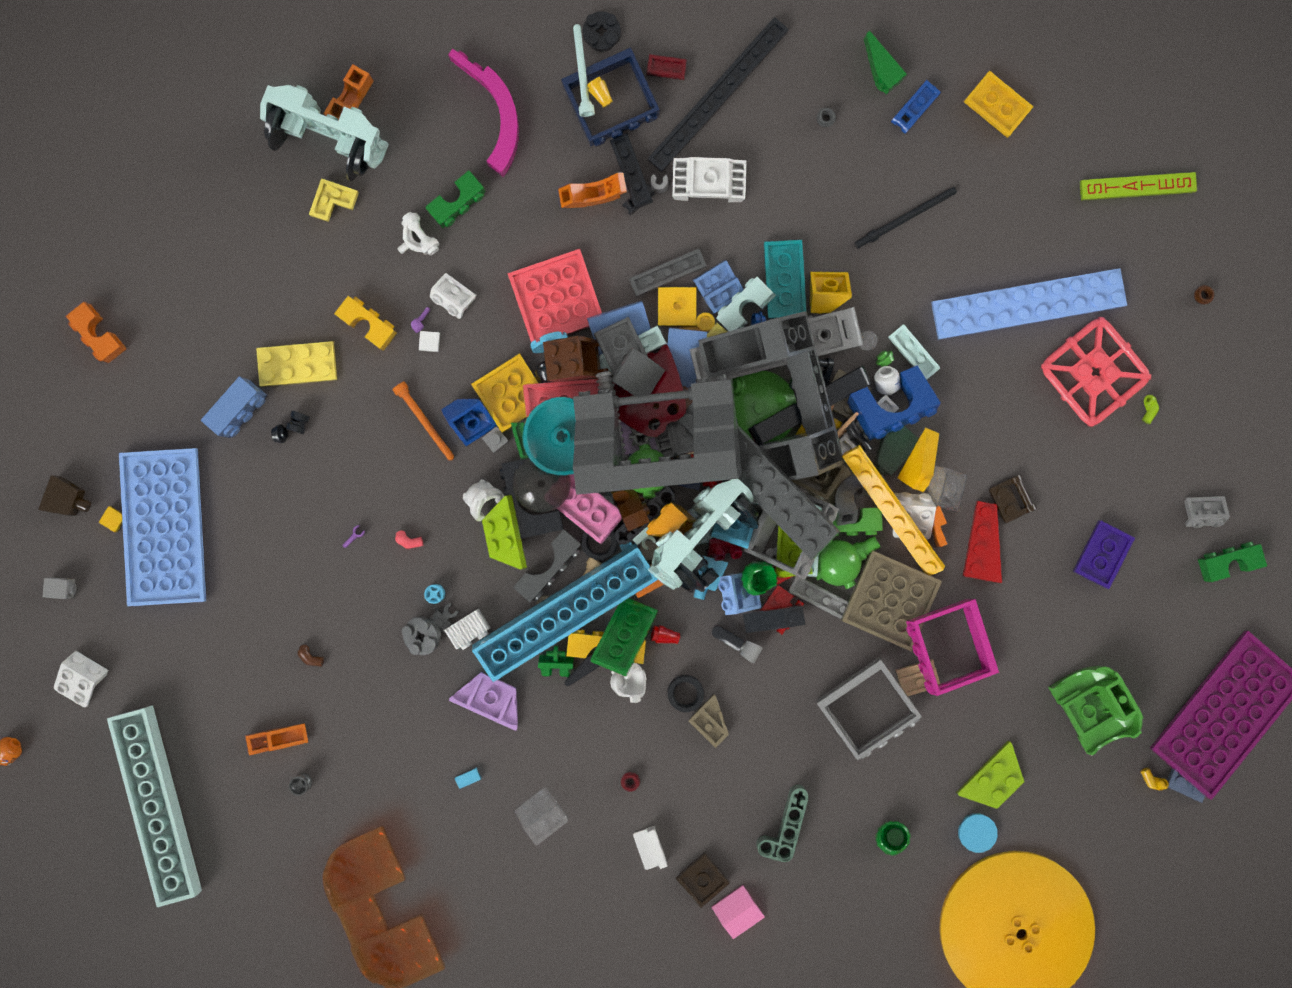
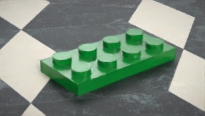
[591,598,658,677]

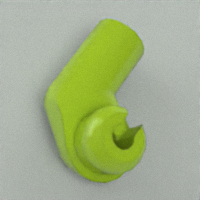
[1142,395,1159,424]

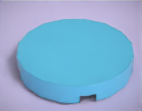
[530,331,568,353]
[958,813,998,853]

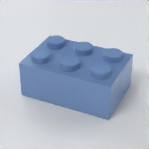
[201,376,267,438]

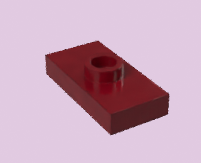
[647,54,687,80]

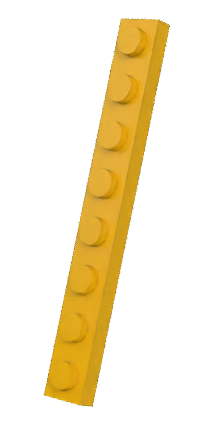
[842,445,945,576]

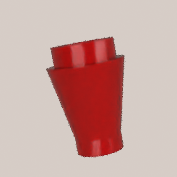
[651,625,680,644]

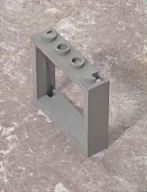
[744,492,839,580]
[817,657,922,761]

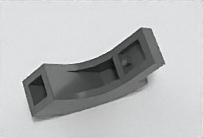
[834,474,886,526]

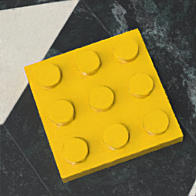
[471,353,539,433]

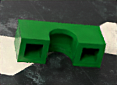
[425,170,486,229]
[1198,541,1267,582]

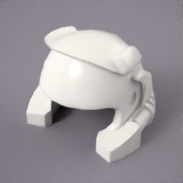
[463,479,504,521]
[610,663,647,703]

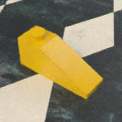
[897,427,939,492]

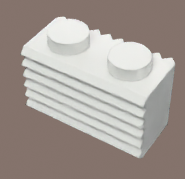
[444,609,491,650]

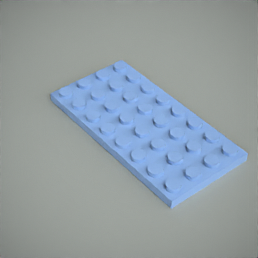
[119,448,206,606]

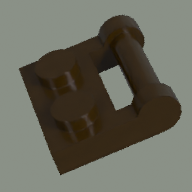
[988,474,1037,523]

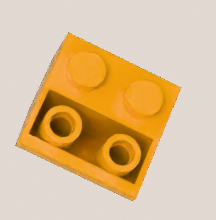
[646,503,696,537]

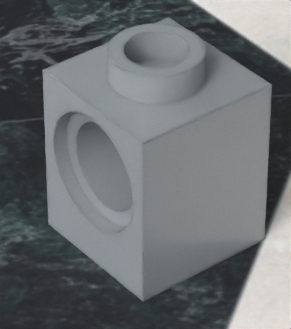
[42,577,77,599]

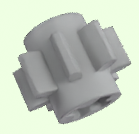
[629,426,653,446]

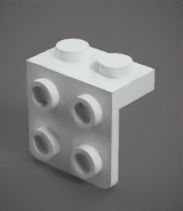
[892,492,936,539]
[54,651,109,707]

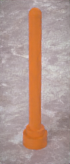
[392,381,454,460]

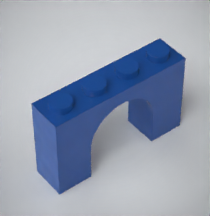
[847,365,941,441]

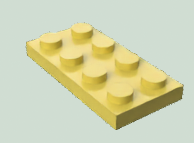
[256,341,337,387]

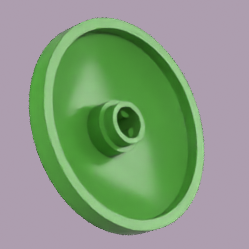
[734,371,797,444]

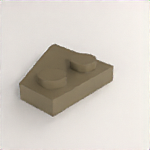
[688,694,729,748]

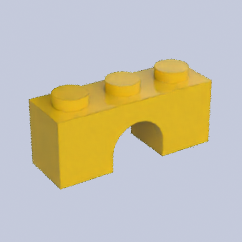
[334,296,397,351]

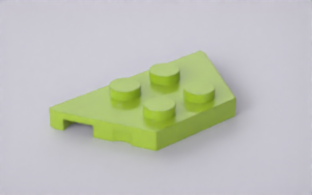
[482,495,527,569]
[956,741,1024,809]

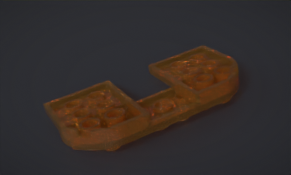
[323,825,445,988]

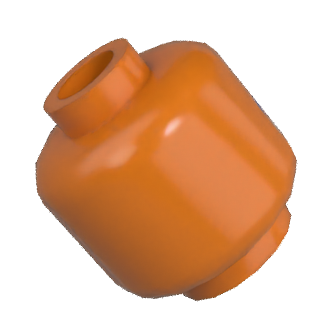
[0,737,22,766]

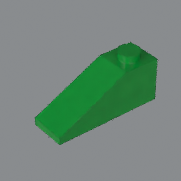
[864,31,907,95]

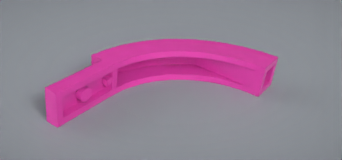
[448,48,519,177]

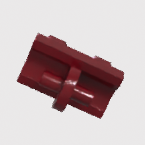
[706,537,743,561]

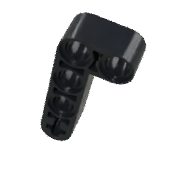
[615,486,675,544]

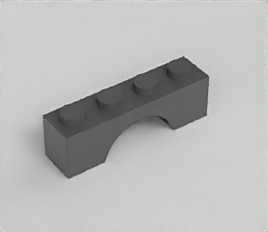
[513,529,582,602]

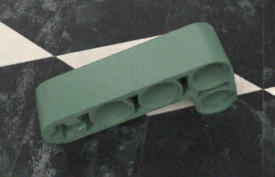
[756,785,808,862]

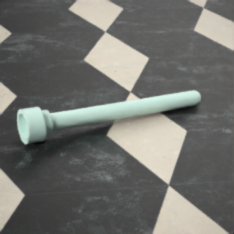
[573,24,595,117]

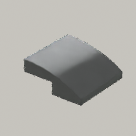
[611,347,665,396]

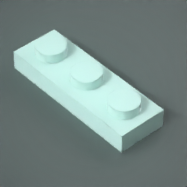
[888,324,940,380]

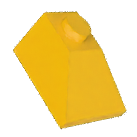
[809,272,852,314]

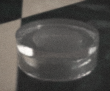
[859,331,878,351]

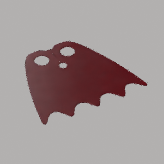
[612,344,686,437]

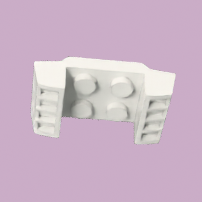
[672,157,746,202]

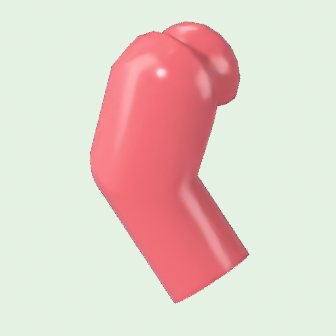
[395,530,423,549]

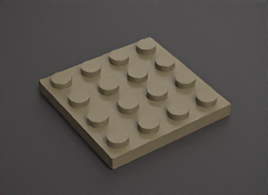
[841,550,942,652]

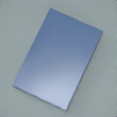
[587,301,651,355]
[667,328,707,387]

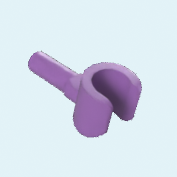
[411,307,431,333]
[342,525,365,548]

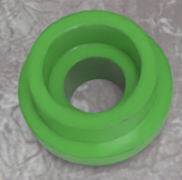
[876,350,894,367]
[732,377,746,396]

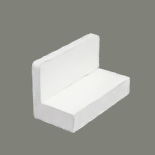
[633,826,667,870]

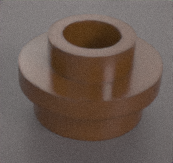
[1194,285,1214,305]

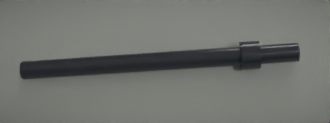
[854,187,957,249]

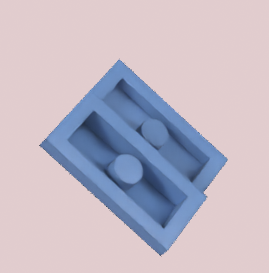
[693,260,744,314]

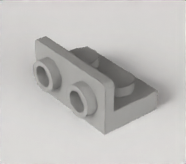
[1184,496,1230,528]

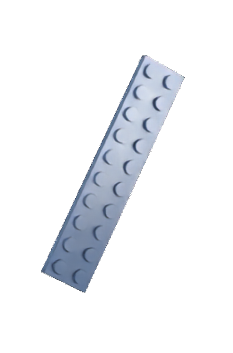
[931,268,1127,340]

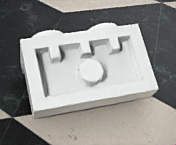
[430,273,476,319]

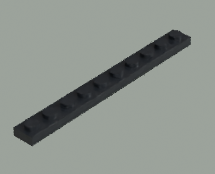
[648,17,789,172]

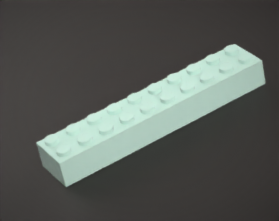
[107,705,202,907]

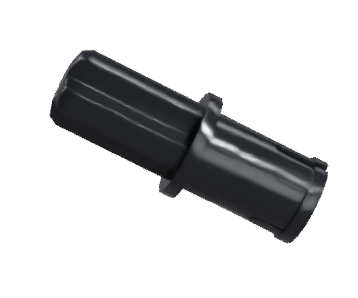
[842,418,873,453]

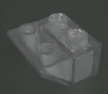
[515,787,569,846]

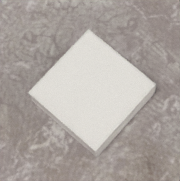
[419,331,440,352]

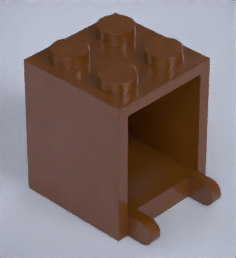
[543,336,609,382]

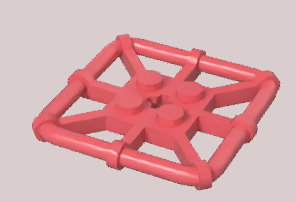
[1041,317,1151,427]

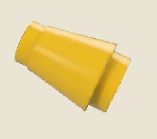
[587,77,613,108]

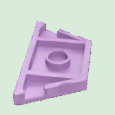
[449,672,518,731]

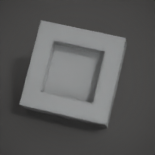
[482,426,509,453]

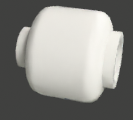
[874,366,901,395]

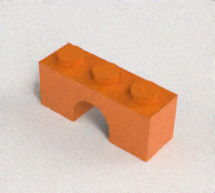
[323,64,374,120]
[66,302,127,363]

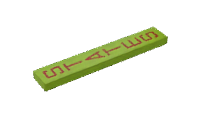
[1080,172,1197,200]

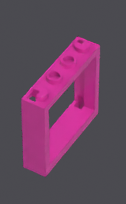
[906,599,999,696]

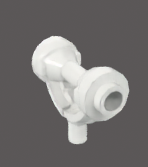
[397,212,440,256]

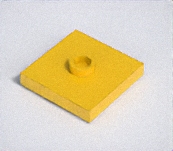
[658,287,696,326]

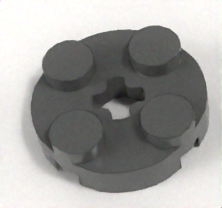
[402,616,441,655]

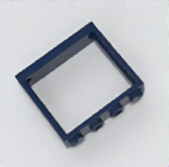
[561,47,660,147]

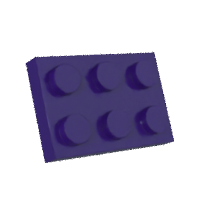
[1073,520,1135,589]

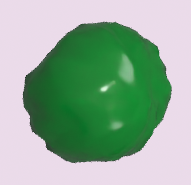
[741,561,778,596]
[875,821,911,856]

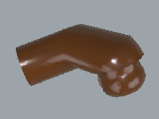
[297,645,324,667]

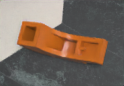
[558,173,627,208]

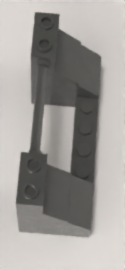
[698,311,845,480]
[573,376,742,495]

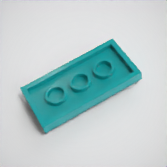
[764,240,807,319]

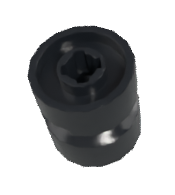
[692,555,719,588]

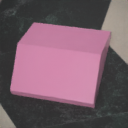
[711,885,765,939]

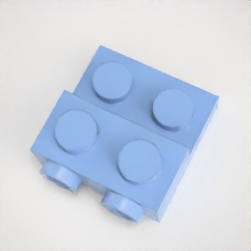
[718,573,762,615]

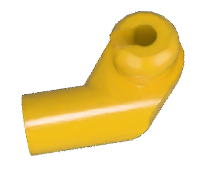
[1140,768,1169,791]

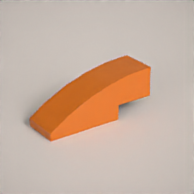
[245,723,308,756]

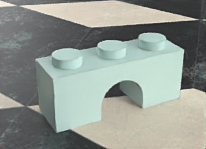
[716,277,776,331]

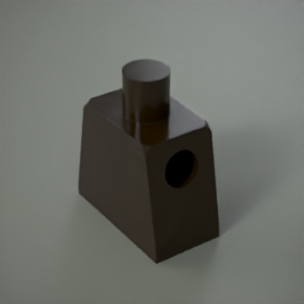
[38,475,91,516]

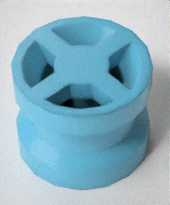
[424,584,446,604]

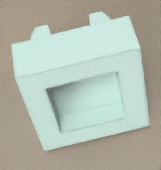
[632,526,656,550]

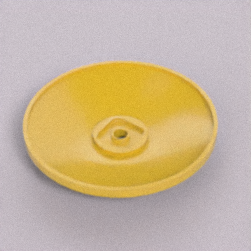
[939,851,1095,988]

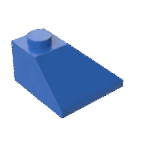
[441,399,497,446]

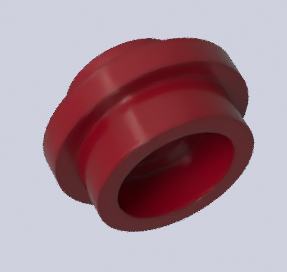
[621,772,640,792]

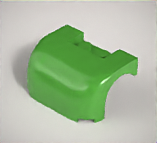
[1048,666,1144,756]

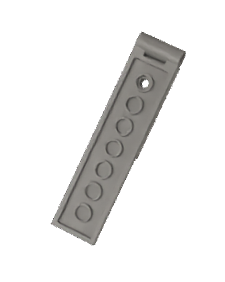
[689,307,864,382]

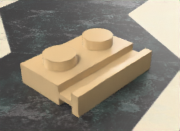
[895,659,940,696]

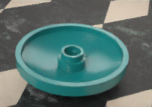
[522,397,576,475]

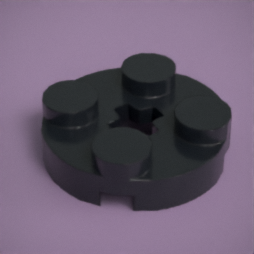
[583,11,621,52]

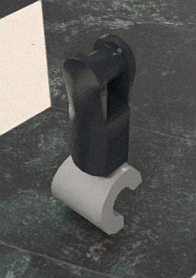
[622,174,669,215]
[712,626,763,664]

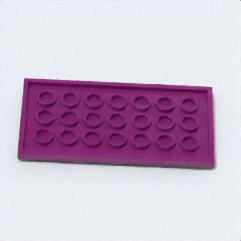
[1150,631,1292,800]

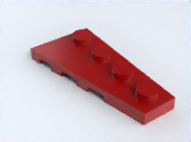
[963,501,1002,583]

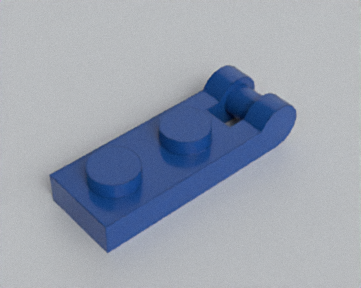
[891,80,941,134]

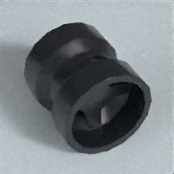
[285,410,310,435]

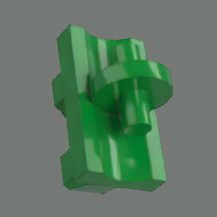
[538,645,574,677]

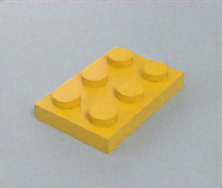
[964,70,1033,138]

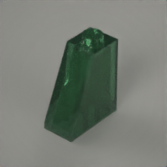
[874,426,919,476]

